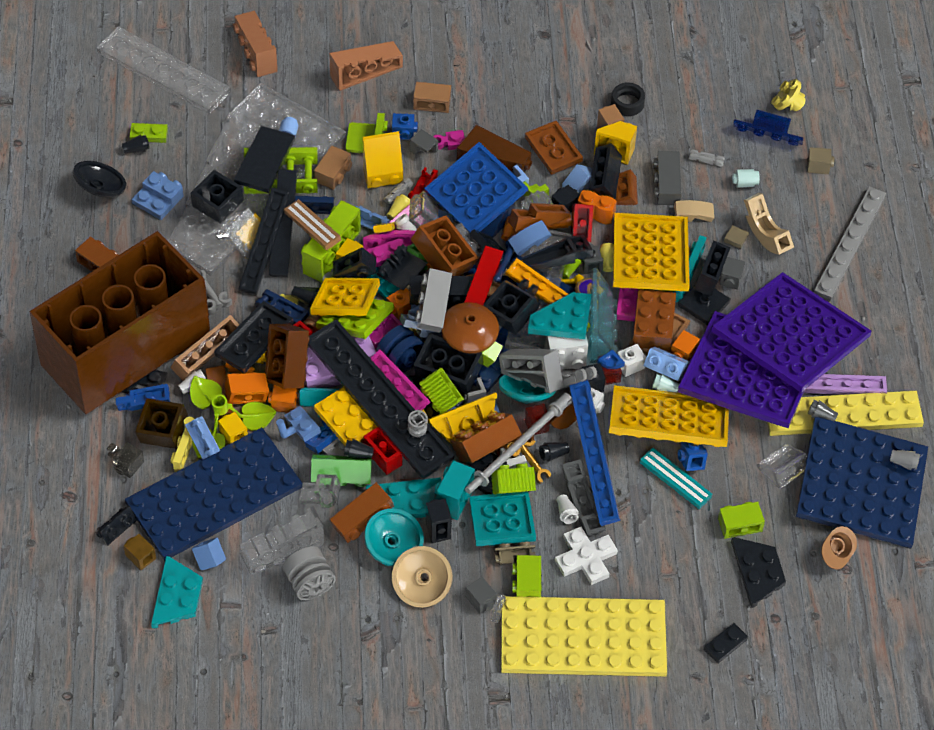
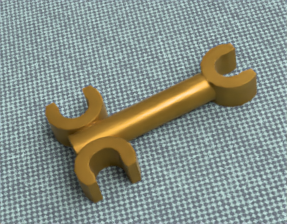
[505,433,551,484]

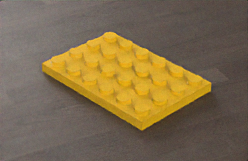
[613,213,690,292]
[609,385,729,447]

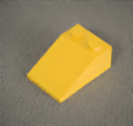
[363,131,403,188]

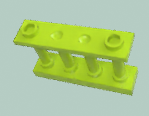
[244,147,318,194]

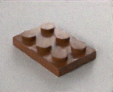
[525,120,583,175]

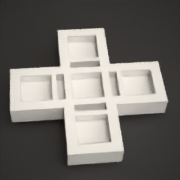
[555,527,618,585]

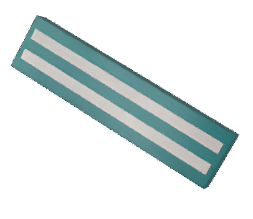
[640,448,713,509]

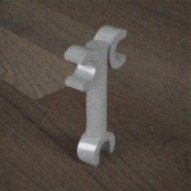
[201,270,232,315]

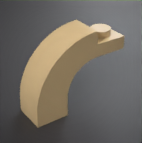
[744,193,794,255]

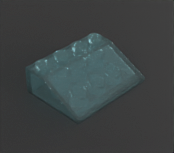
[590,268,618,364]

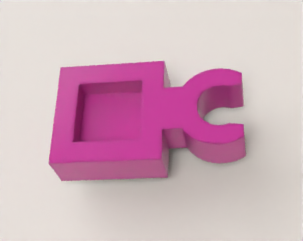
[433,130,465,150]

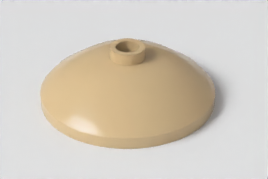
[392,546,453,608]

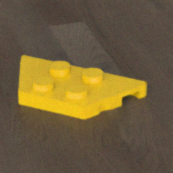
[428,392,497,444]

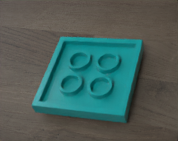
[469,491,536,546]

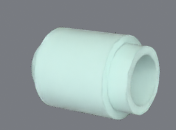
[732,169,760,188]

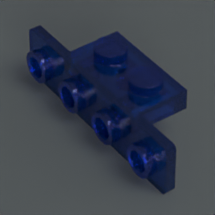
[733,110,804,146]

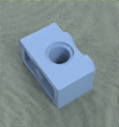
[643,347,690,381]

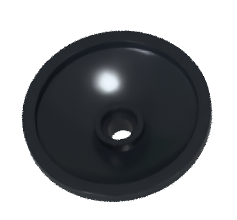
[73,161,127,197]

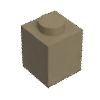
[807,147,835,174]

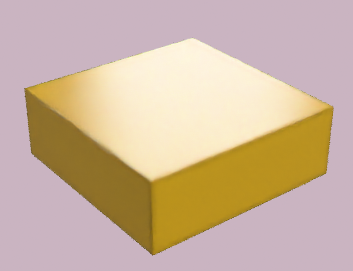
[373,222,395,233]

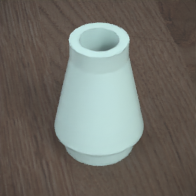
[652,374,680,393]

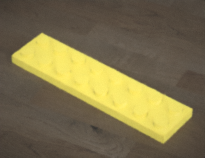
[767,391,924,436]

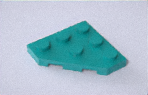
[528,292,592,339]

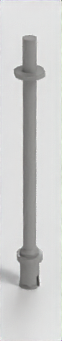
[465,393,573,494]

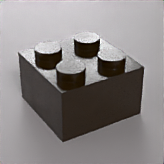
[135,398,188,449]

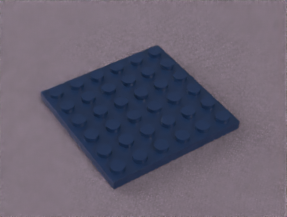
[795,417,929,548]

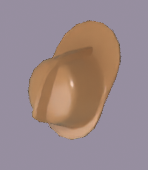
[821,526,857,570]

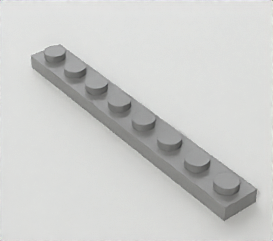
[814,186,886,302]

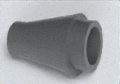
[808,400,838,422]

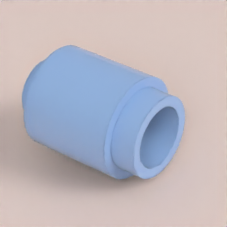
[279,117,298,138]

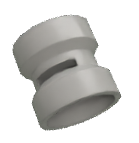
[408,410,428,437]

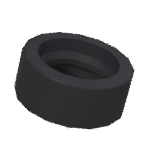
[611,82,645,116]

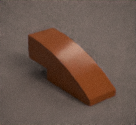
[508,203,570,231]

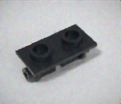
[96,506,137,545]

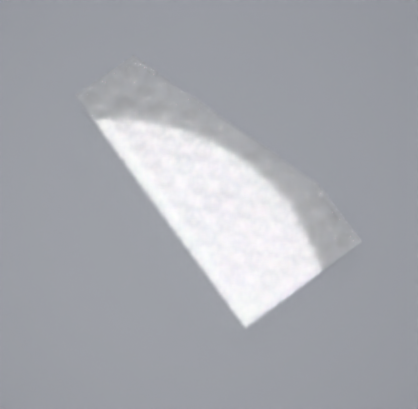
[168,83,346,276]

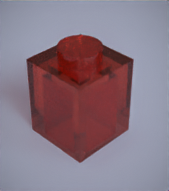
[525,403,550,435]

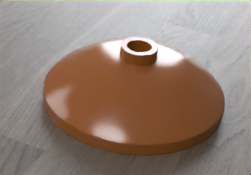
[441,302,499,353]

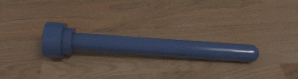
[493,235,515,282]

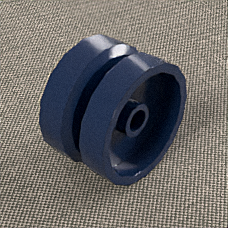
[376,325,424,373]

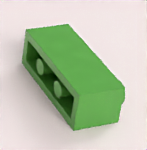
[311,454,372,487]

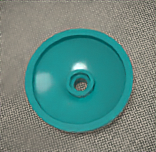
[499,375,556,404]
[364,509,424,567]

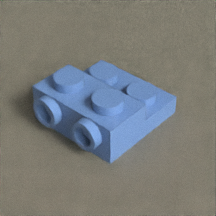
[131,171,184,220]

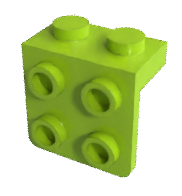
[346,113,388,153]

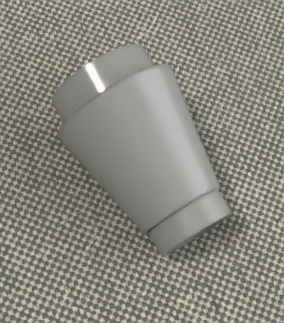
[890,450,920,470]

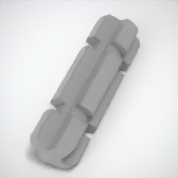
[689,149,725,167]
[384,178,413,206]

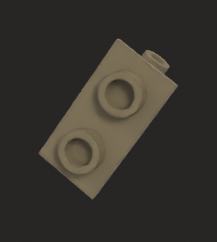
[494,542,536,565]

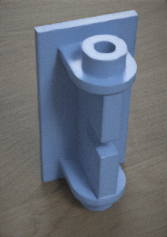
[356,205,391,231]
[185,416,220,459]

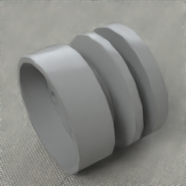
[283,546,336,600]

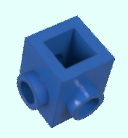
[392,113,418,140]
[677,442,708,471]

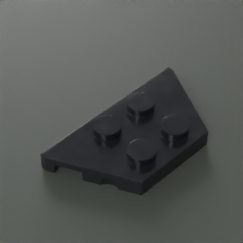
[731,537,786,608]

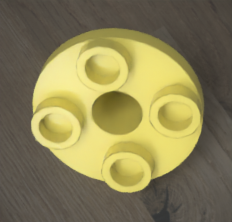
[771,79,806,111]

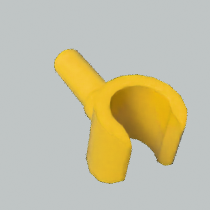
[559,274,584,286]

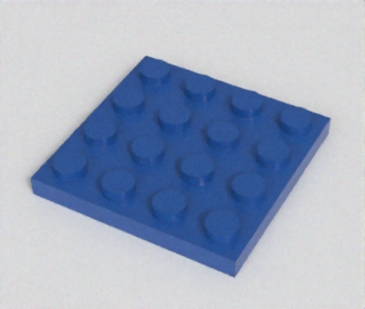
[424,142,528,233]

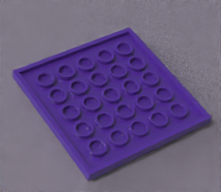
[712,272,872,393]
[678,311,805,429]

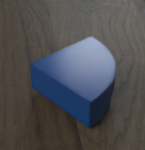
[597,350,625,369]

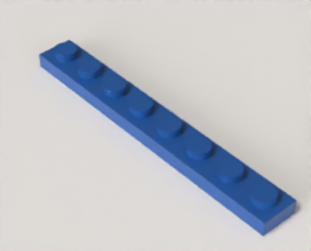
[569,380,620,526]

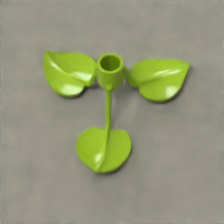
[190,376,276,459]

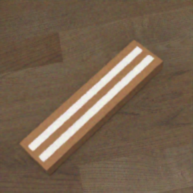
[284,199,341,250]

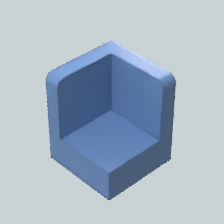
[192,537,226,570]

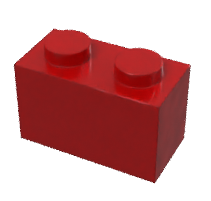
[571,204,593,242]
[363,427,403,475]

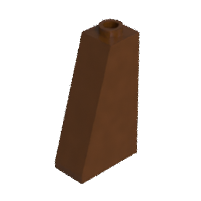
[457,125,532,172]

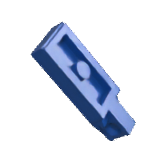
[116,384,170,411]

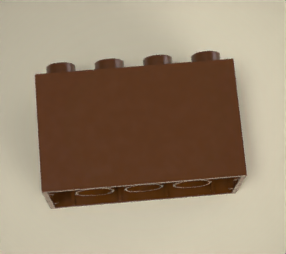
[29,231,210,414]

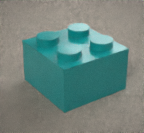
[434,460,475,520]

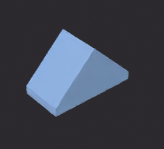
[562,164,592,194]

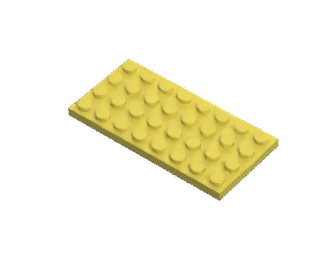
[501,596,667,677]

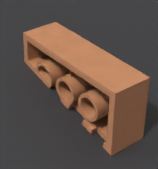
[233,11,278,77]
[329,41,403,91]

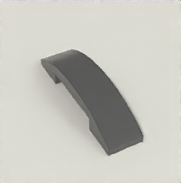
[562,459,606,536]

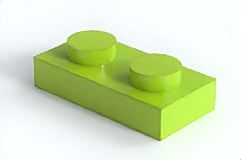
[130,123,168,143]

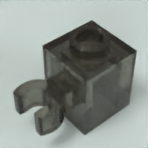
[107,442,144,478]

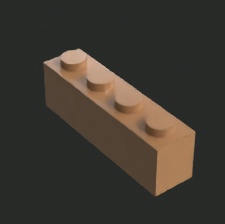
[171,315,239,381]

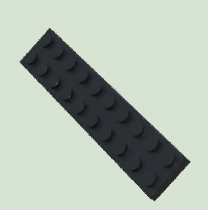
[308,319,455,480]

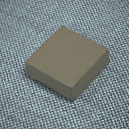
[724,225,749,249]

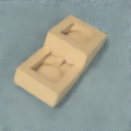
[674,200,714,222]

